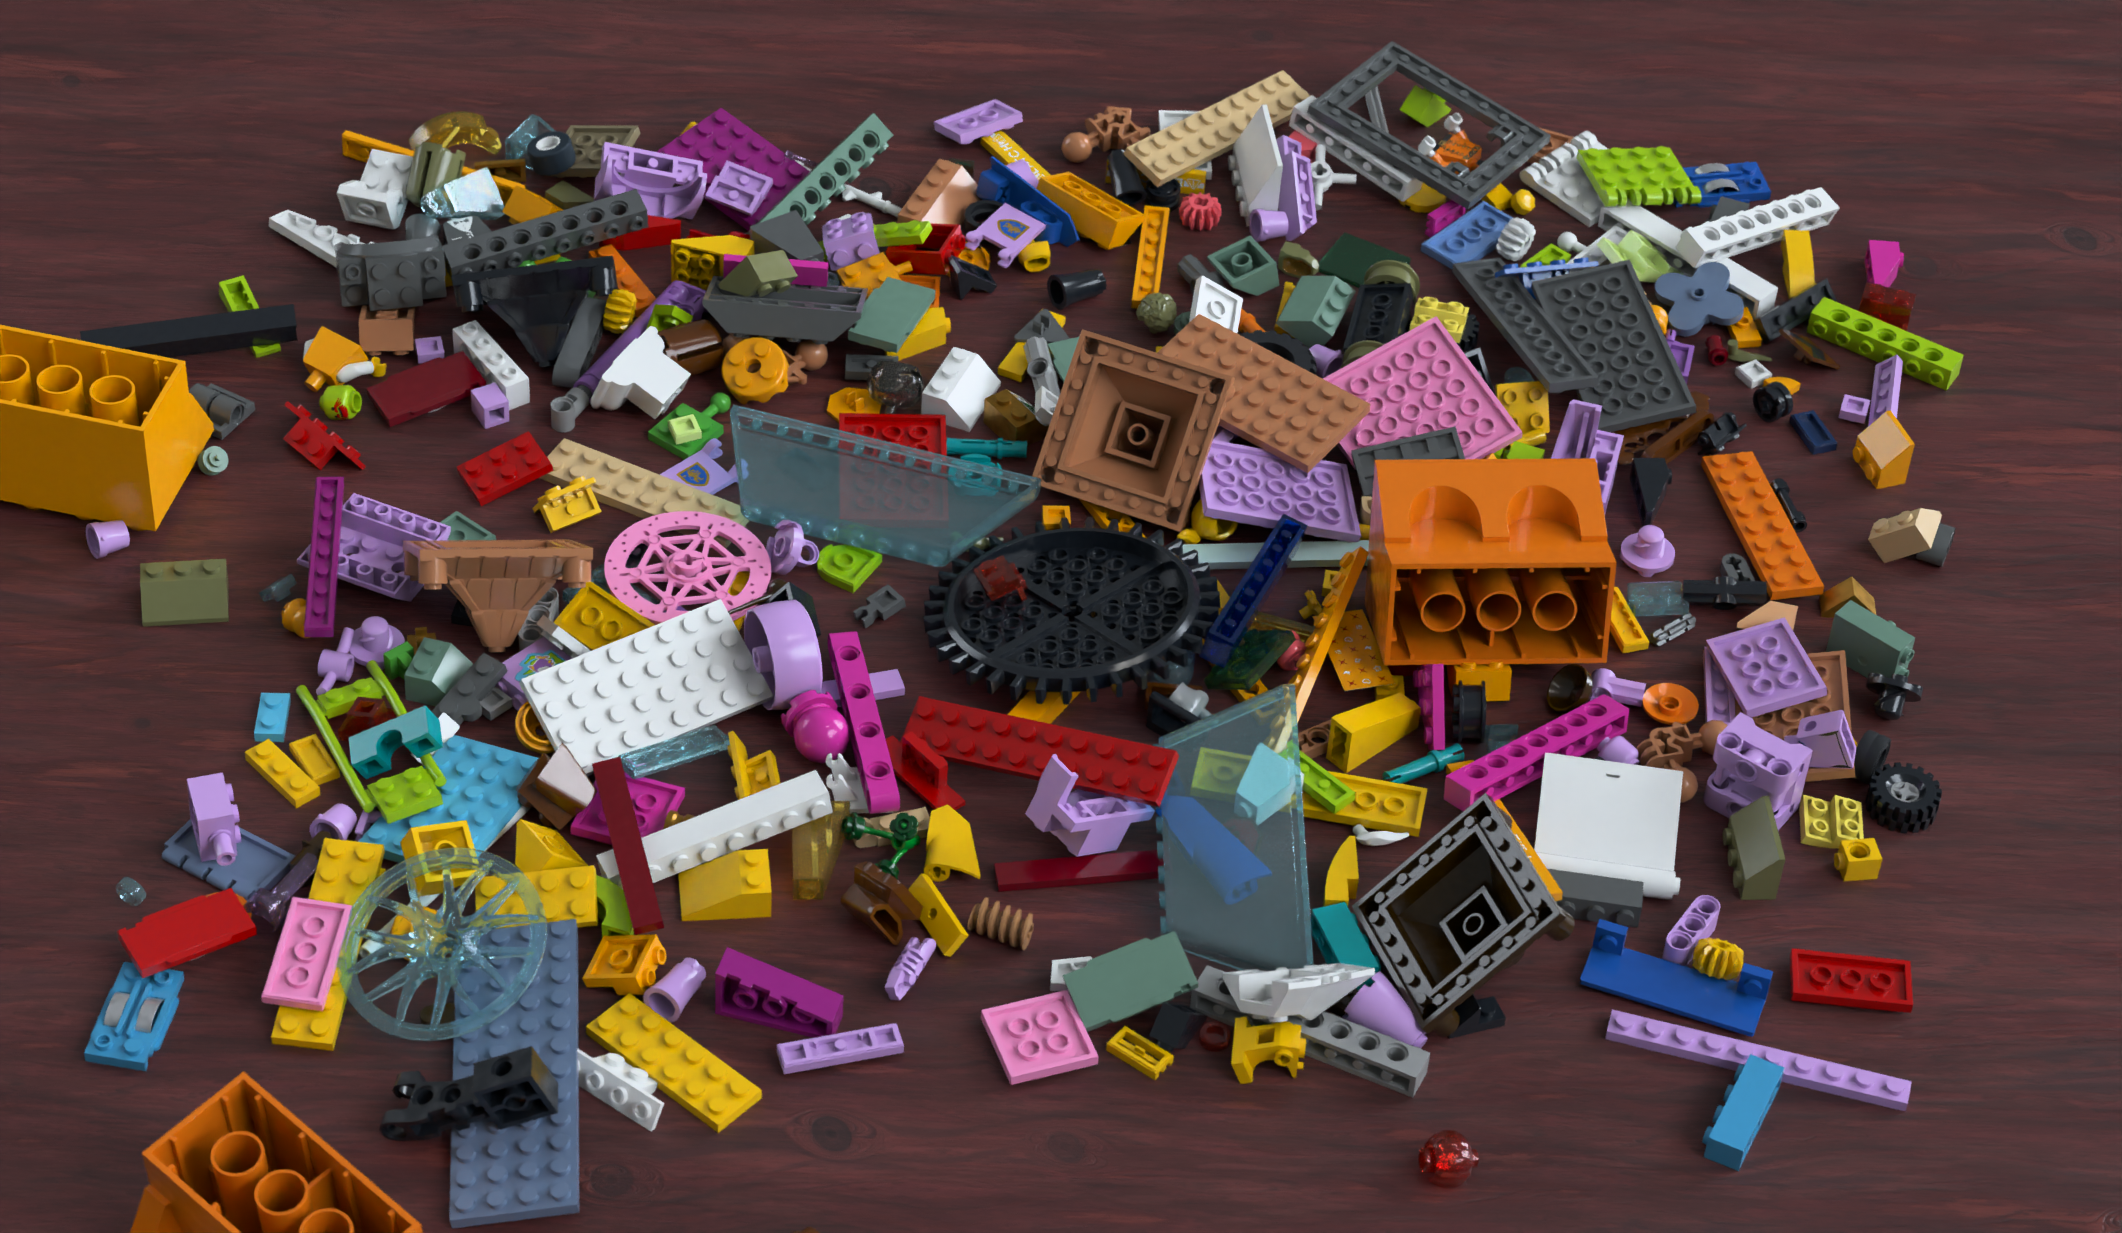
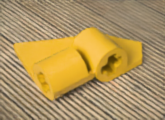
[924,804,981,882]

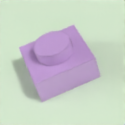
[415,336,445,364]
[1838,394,1870,424]

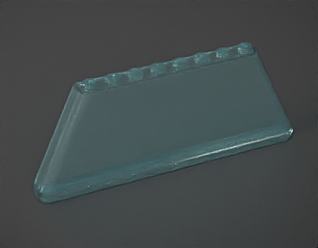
[730,405,1041,567]
[1153,684,1313,971]

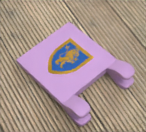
[965,203,1046,268]
[659,438,749,495]

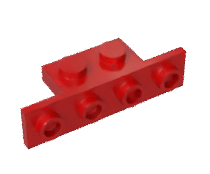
[283,401,366,470]
[886,731,965,811]

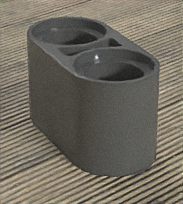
[1916,523,1956,567]

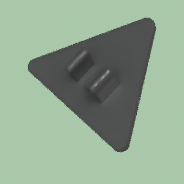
[1014,309,1070,344]

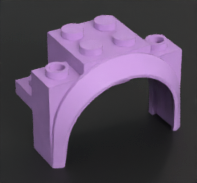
[1551,399,1624,515]
[1025,754,1155,857]

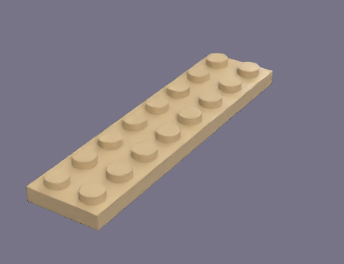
[540,438,752,549]

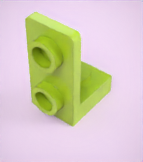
[646,304,693,331]

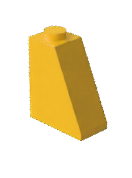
[884,307,951,361]

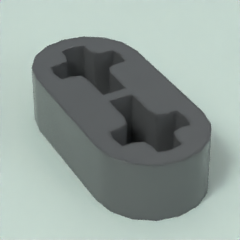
[1720,554,1755,581]

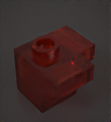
[338,697,396,741]

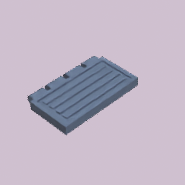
[162,819,295,903]

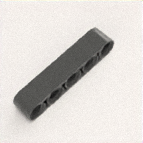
[552,297,607,388]

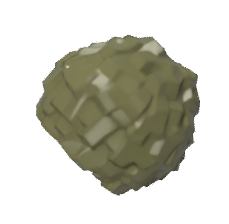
[1136,292,1177,334]

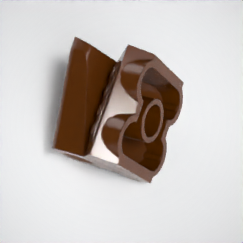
[515,743,597,830]
[840,861,923,945]

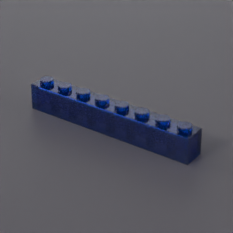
[1199,514,1308,668]

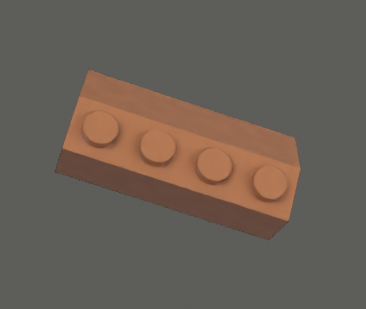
[897,159,981,251]

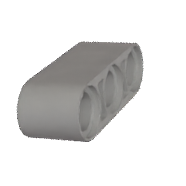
[518,587,559,652]

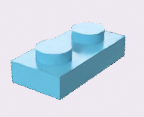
[254,693,291,742]

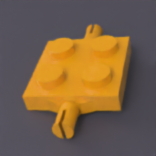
[836,252,913,300]

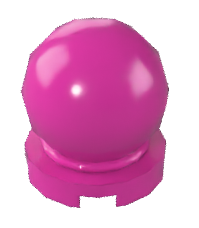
[781,690,850,763]

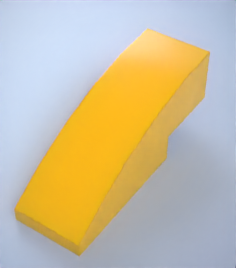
[1781,230,1815,299]
[1322,836,1359,907]

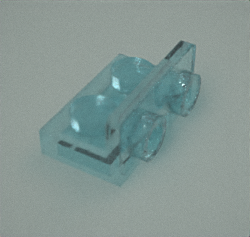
[1627,581,1689,616]

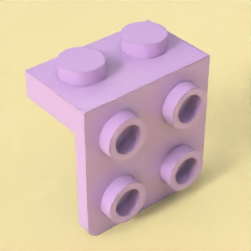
[822,212,880,271]

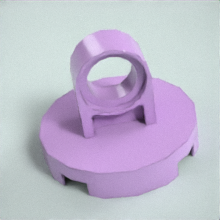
[766,520,819,575]

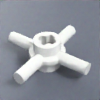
[1311,144,1357,210]

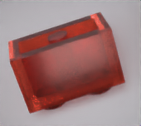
[1859,282,1917,331]

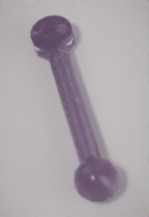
[784,150,818,167]

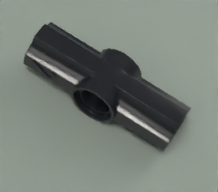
[1683,576,1767,610]

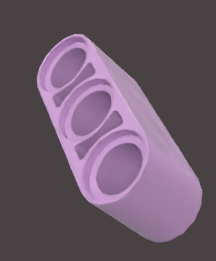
[1662,895,1720,967]

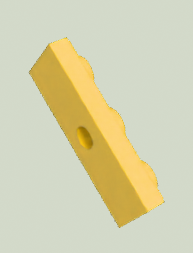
[908,873,969,957]

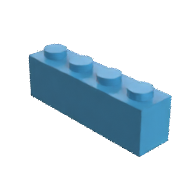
[1702,1054,1785,1171]

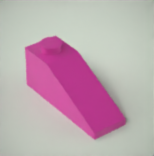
[1864,240,1904,307]

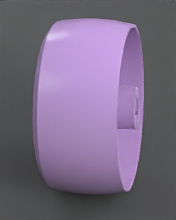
[744,600,823,710]

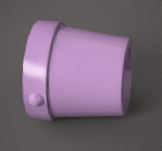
[1249,209,1289,242]
[1309,344,1344,379]
[86,520,130,559]
[310,803,357,840]

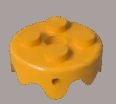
[721,337,789,404]

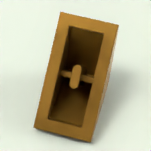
[1819,577,1876,618]

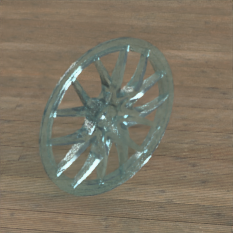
[337,848,547,1041]

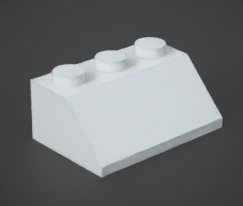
[921,347,1001,432]

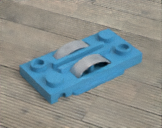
[84,962,184,1071]

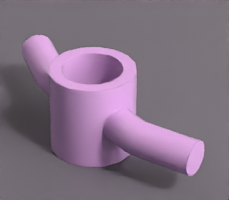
[316,627,355,696]

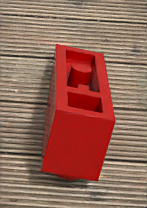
[599,215,681,251]

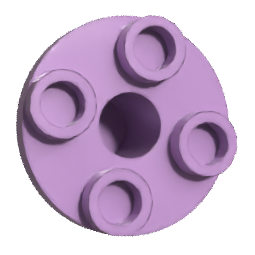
[1619,525,1675,577]
[348,616,405,670]

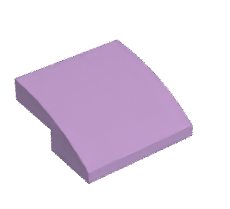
[705,160,773,216]

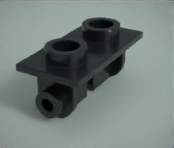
[1697,412,1747,455]

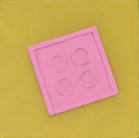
[981,990,1098,1085]

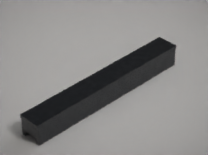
[80,304,298,358]

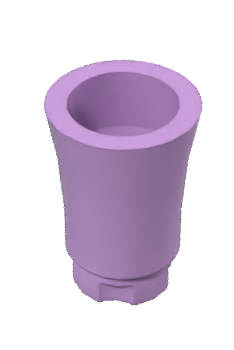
[643,958,706,1023]

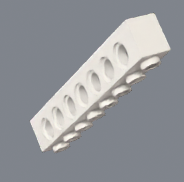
[1676,187,1839,268]

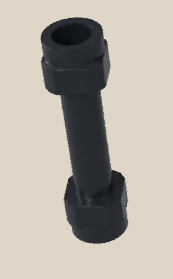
[1770,478,1807,533]

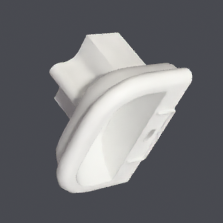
[590,326,691,419]

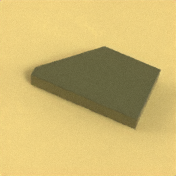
[545,180,594,209]

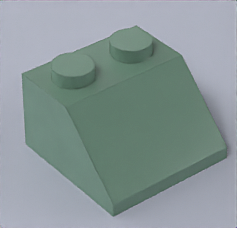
[1207,235,1279,296]
[404,637,473,706]

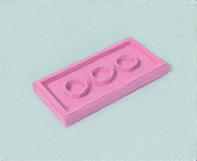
[261,897,353,1011]

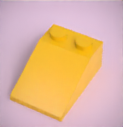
[678,849,772,921]

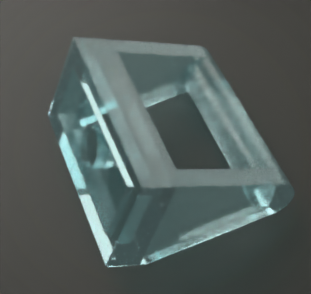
[505,114,555,170]

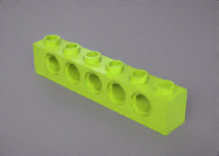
[1807,297,1964,390]

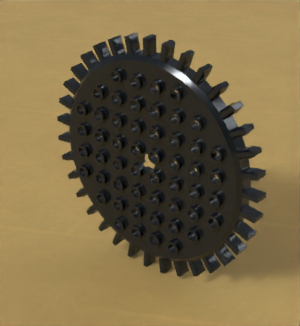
[923,517,1220,704]

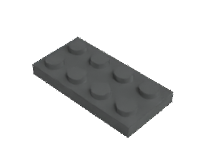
[1351,427,1465,497]

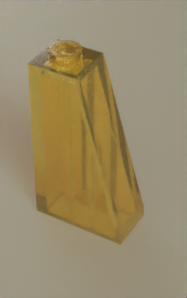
[791,801,850,900]

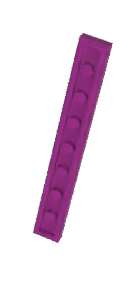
[304,477,344,637]

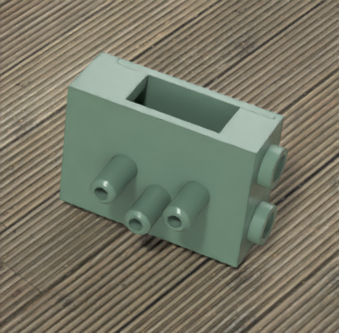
[1826,600,1915,678]

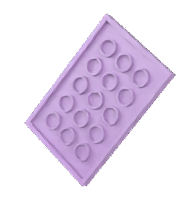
[1199,440,1361,542]

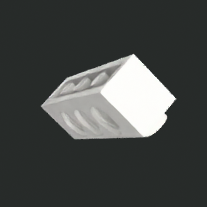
[452,320,530,411]

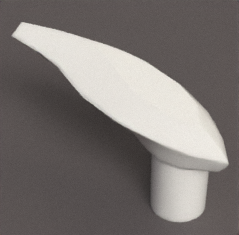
[1353,824,1409,846]

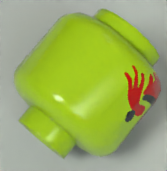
[319,385,362,420]

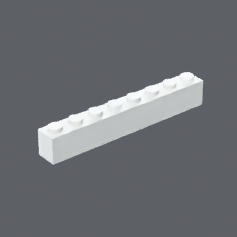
[1598,199,1778,320]
[596,770,833,891]

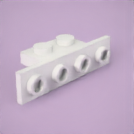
[577,1049,664,1131]

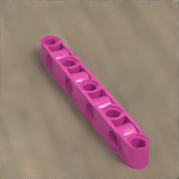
[827,631,900,814]

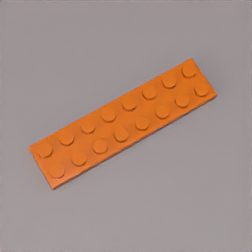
[1701,451,1824,600]

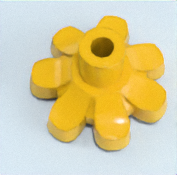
[1299,589,1323,620]

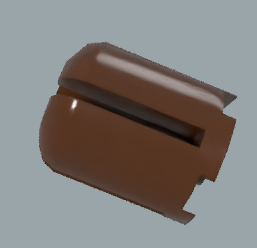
[657,319,724,376]

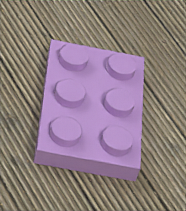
[934,99,1023,144]

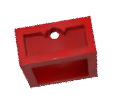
[885,222,966,275]

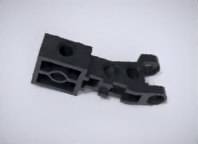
[379,1046,558,1141]

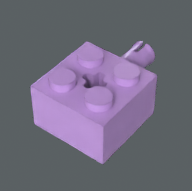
[187,772,241,866]

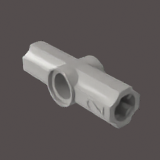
[1023,336,1060,398]

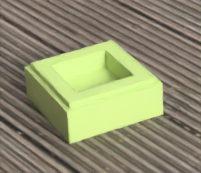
[668,414,702,445]

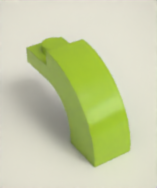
[596,875,635,938]

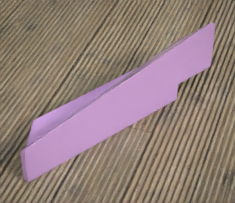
[1276,135,1317,241]

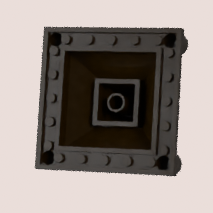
[1352,793,1575,1037]

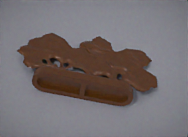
[1610,391,1714,465]

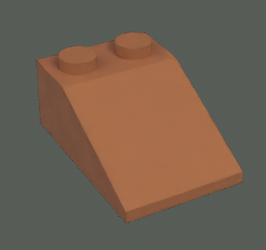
[359,305,415,355]

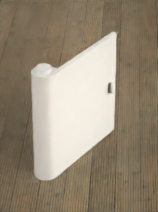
[1534,752,1683,900]

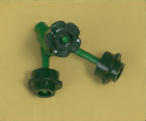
[841,812,921,880]

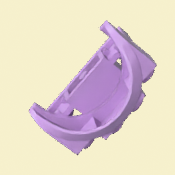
[594,142,707,219]

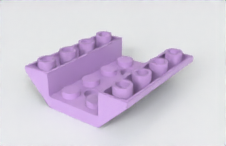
[297,493,451,602]

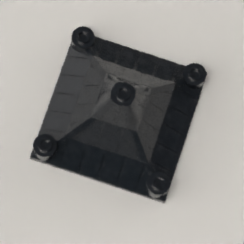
[452,256,618,367]

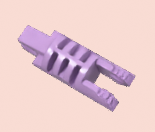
[885,937,936,1000]

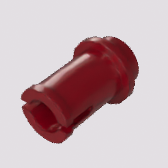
[1705,335,1728,366]

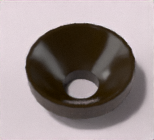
[1547,664,1593,714]

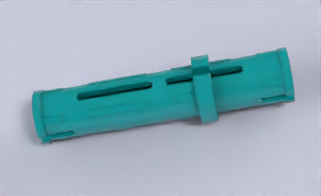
[946,438,1027,459]
[1382,743,1465,784]

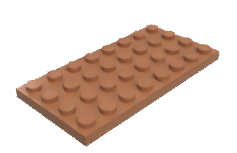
[1157,314,1370,473]

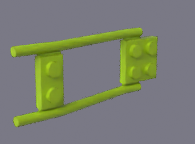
[296,660,447,824]

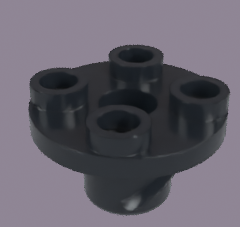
[1866,673,1923,720]

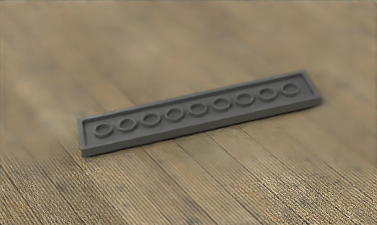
[1452,258,1599,393]

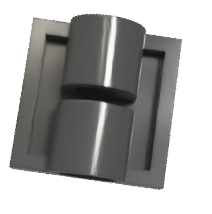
[189,383,255,440]

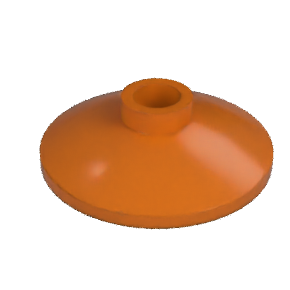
[1642,683,1699,725]

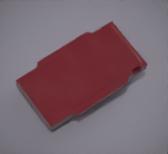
[366,351,486,427]

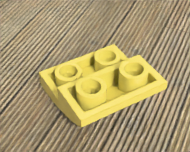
[1409,297,1469,343]
[1799,795,1864,849]

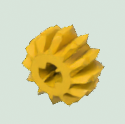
[603,289,637,334]
[1692,937,1744,980]

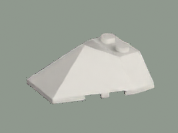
[1223,963,1375,1022]

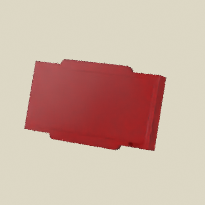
[117,888,257,979]

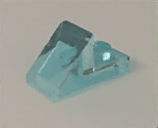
[1485,725,1519,754]

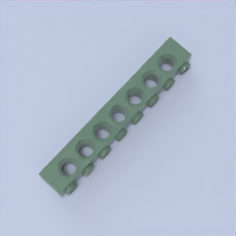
[746,113,893,235]

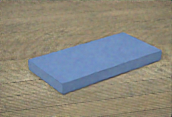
[1421,201,1512,270]

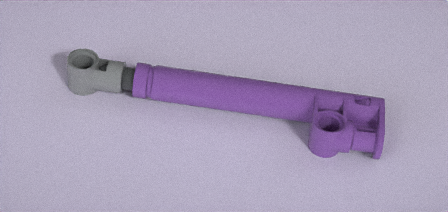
[551,280,708,432]

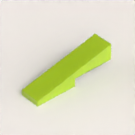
[219,275,281,358]

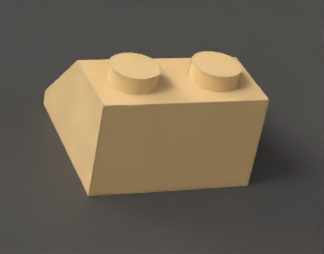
[1868,508,1942,563]

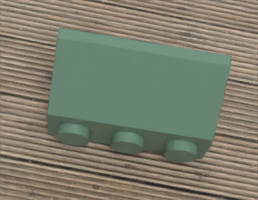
[1275,276,1356,348]

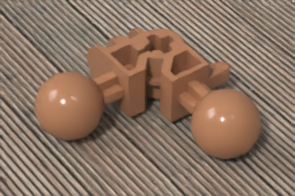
[1061,109,1150,163]
[722,333,828,395]
[1636,720,1728,803]

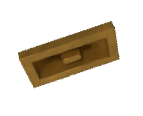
[474,159,526,182]

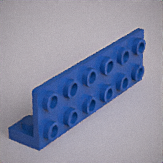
[1579,919,1773,1037]

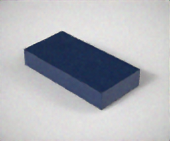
[1789,410,1838,455]

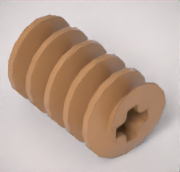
[967,897,1034,951]

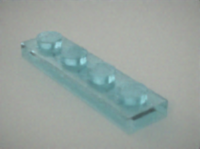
[618,725,730,779]

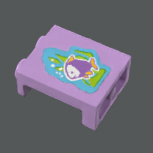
[495,637,572,711]

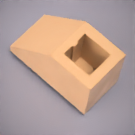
[1736,601,1798,630]

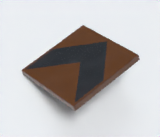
[1778,328,1841,370]

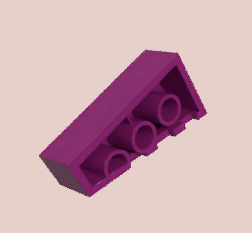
[715,947,844,1038]

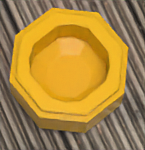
[1510,189,1535,215]

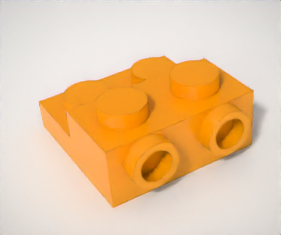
[582,934,666,995]

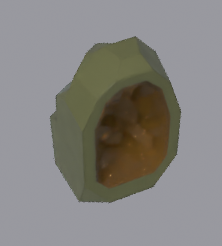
[1278,241,1319,278]

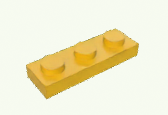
[245,739,321,809]

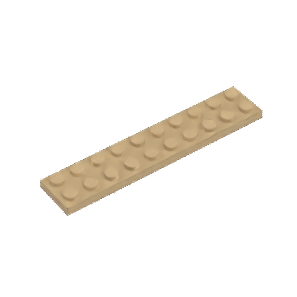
[1123,70,1310,187]

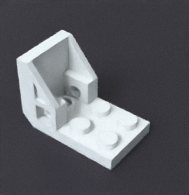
[337,149,413,230]

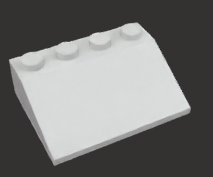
[1228,105,1283,226]

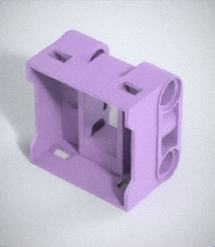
[1703,712,1813,831]

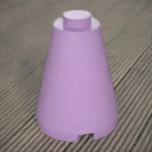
[1342,972,1428,1049]

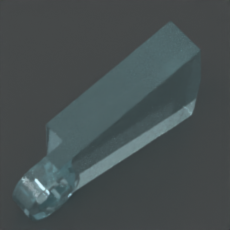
[420,167,505,220]

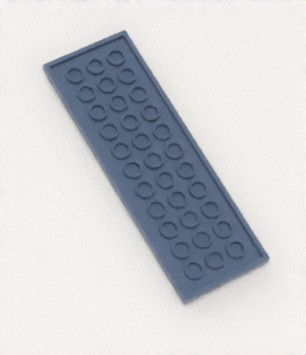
[450,919,579,1228]

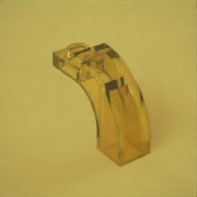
[408,111,502,155]

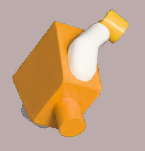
[303,326,387,392]

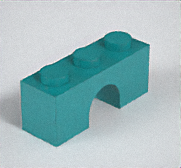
[349,705,443,780]

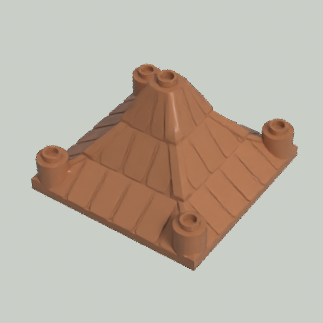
[1030,329,1235,532]
[403,539,593,652]

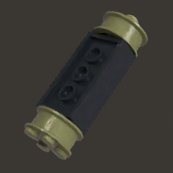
[1340,260,1420,369]

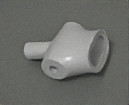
[1169,682,1218,728]

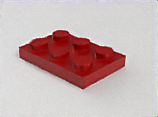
[457,431,554,506]

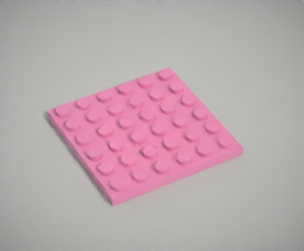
[1323,316,1522,469]

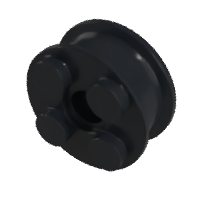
[1452,680,1486,743]

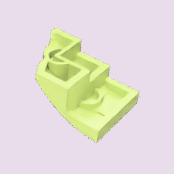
[1596,230,1684,282]

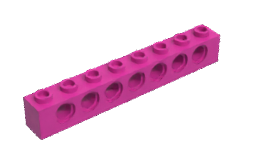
[1444,694,1629,811]

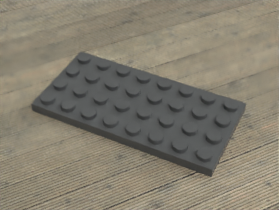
[1532,260,1696,432]

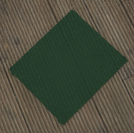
[1318,232,1411,288]

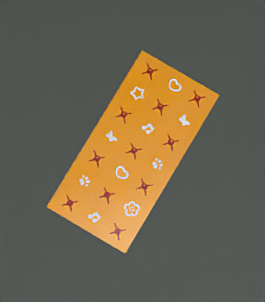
[1312,609,1395,691]

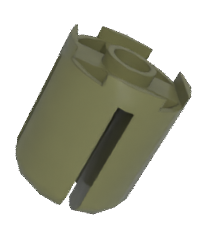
[405,142,466,211]

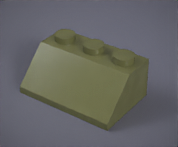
[140,559,229,626]
[1723,796,1785,900]

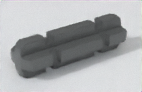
[1649,613,1696,647]

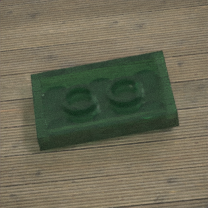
[1204,629,1296,690]

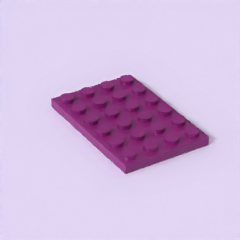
[657,108,822,231]

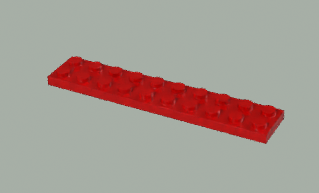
[899,696,1179,807]

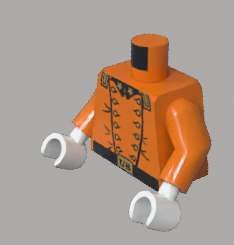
[1418,112,1484,175]

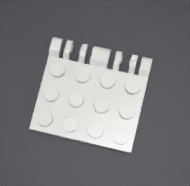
[1520,131,1629,227]

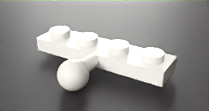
[1557,225,1628,273]

